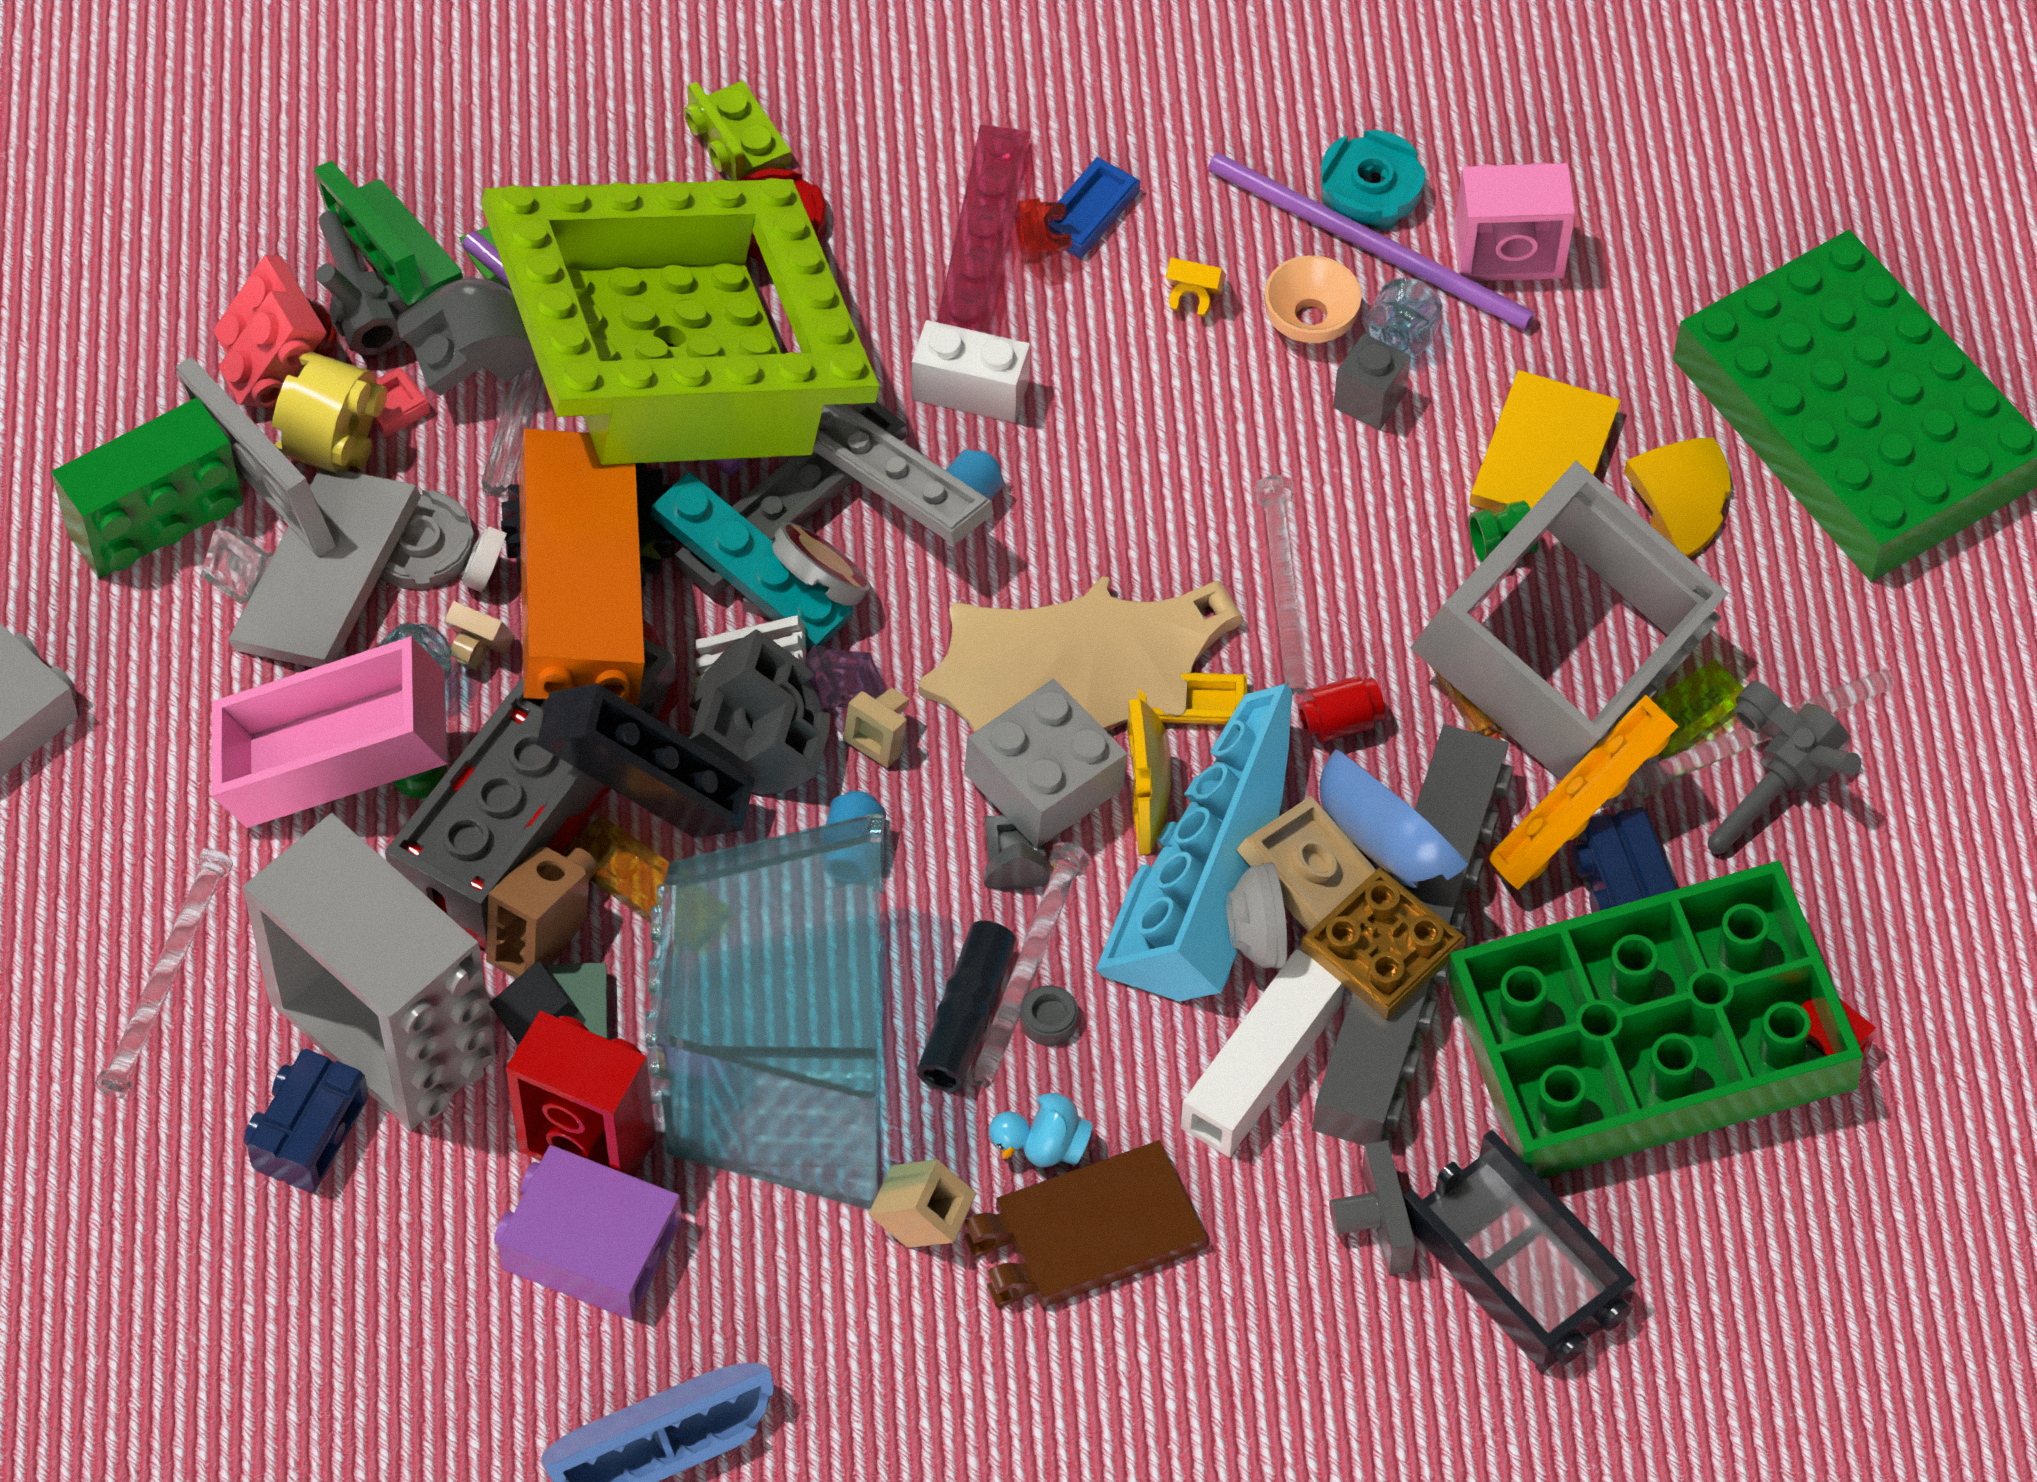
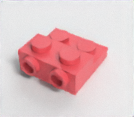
[213,254,327,408]

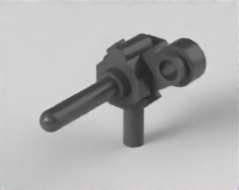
[316,211,419,356]
[1707,680,1861,854]

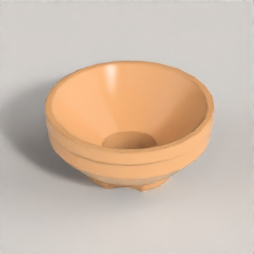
[1264,255,1362,343]

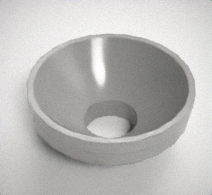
[1225,862,1287,969]

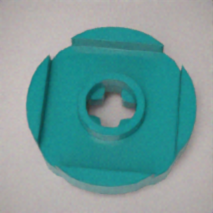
[1320,130,1425,230]

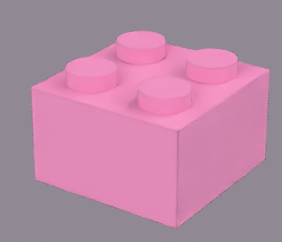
[1453,162,1575,282]

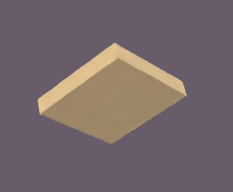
[1236,796,1376,932]

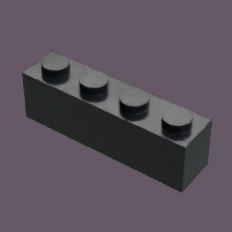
[536,683,755,838]

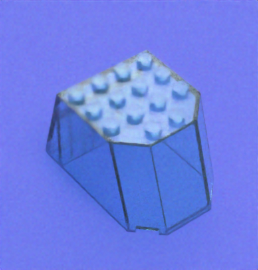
[645,814,885,1209]

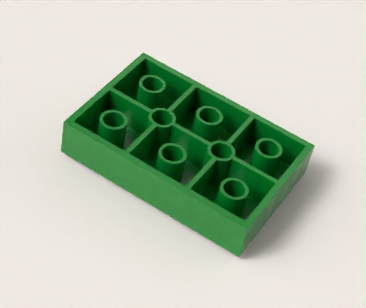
[1673,229,2037,582]
[1448,860,1864,1179]

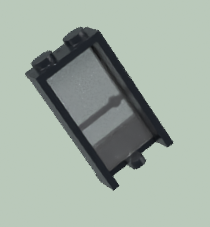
[1403,1129,1637,1374]

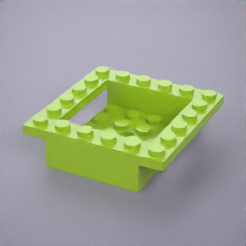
[481,178,880,465]

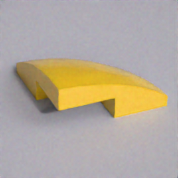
[1624,437,1731,559]
[1127,699,1171,855]

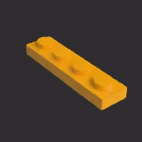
[1487,695,1679,890]

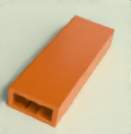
[519,428,645,705]

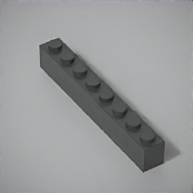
[1312,724,1514,1146]

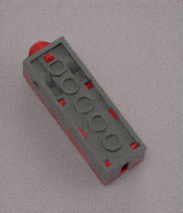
[385,620,678,949]

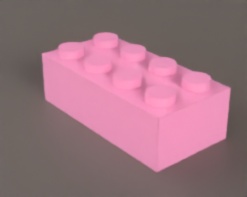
[212,636,447,828]

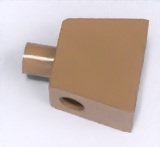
[486,847,598,979]

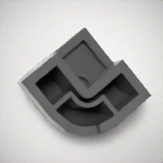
[397,276,537,396]
[689,629,831,794]

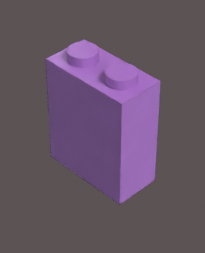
[494,1145,682,1320]

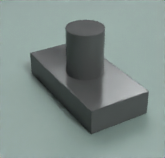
[1329,1140,1416,1275]

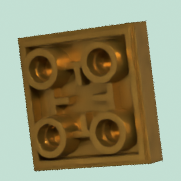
[1300,867,1466,1020]

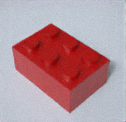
[506,1010,656,1177]

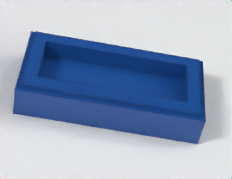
[1038,157,1140,259]

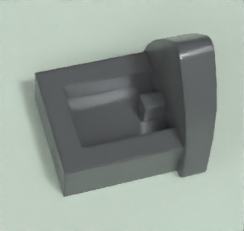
[983,815,1053,889]

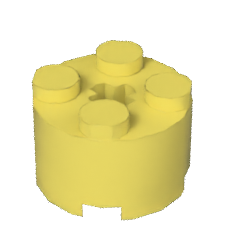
[272,352,387,473]

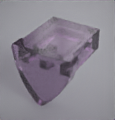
[806,646,887,712]

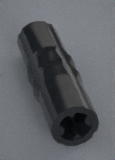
[917,920,1016,1092]

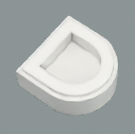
[462,526,507,592]

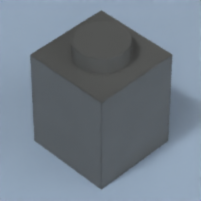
[1333,333,1411,431]

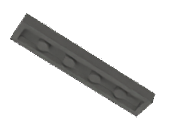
[675,401,906,598]

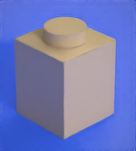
[868,1159,977,1248]

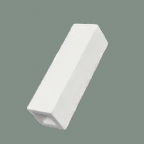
[1181,949,1345,1158]

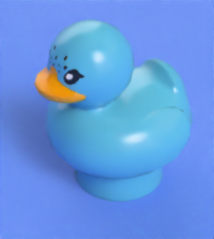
[989,1093,1092,1167]

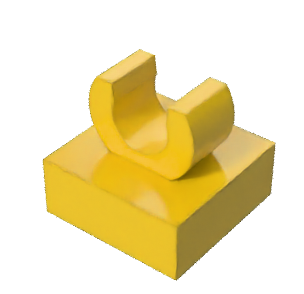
[1166,257,1226,317]

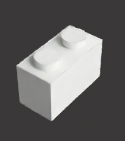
[912,320,1030,423]

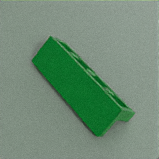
[313,160,463,306]

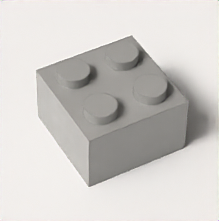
[964,678,1128,849]

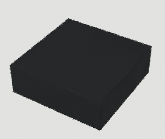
[489,960,579,1046]

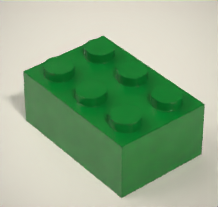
[51,397,243,579]

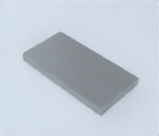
[176,356,336,557]
[228,468,421,668]

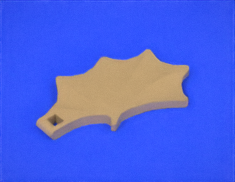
[918,576,1244,733]

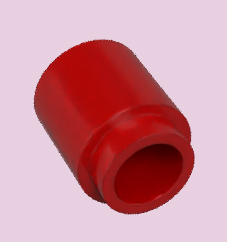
[1298,676,1385,743]

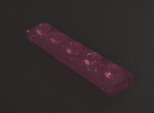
[937,124,1031,334]

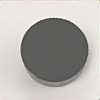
[1020,985,1078,1046]

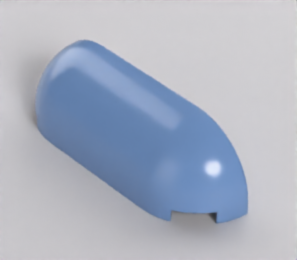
[1319,749,1469,888]
[541,1363,774,1482]

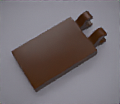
[964,1140,1207,1308]

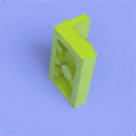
[683,80,792,181]

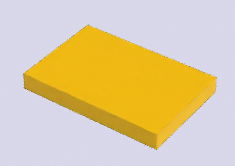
[1469,370,1621,512]

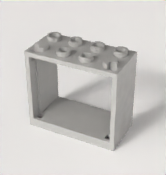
[1410,461,1728,781]
[242,812,496,1131]

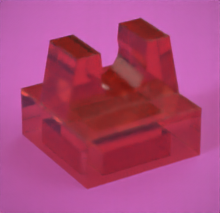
[1013,198,1072,265]

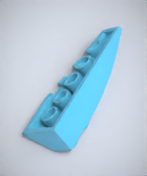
[1095,684,1292,1002]

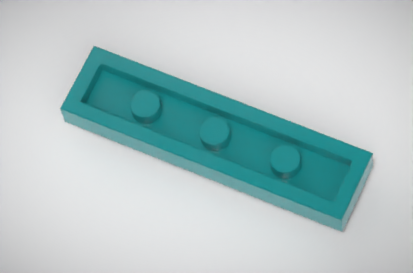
[650,471,853,654]

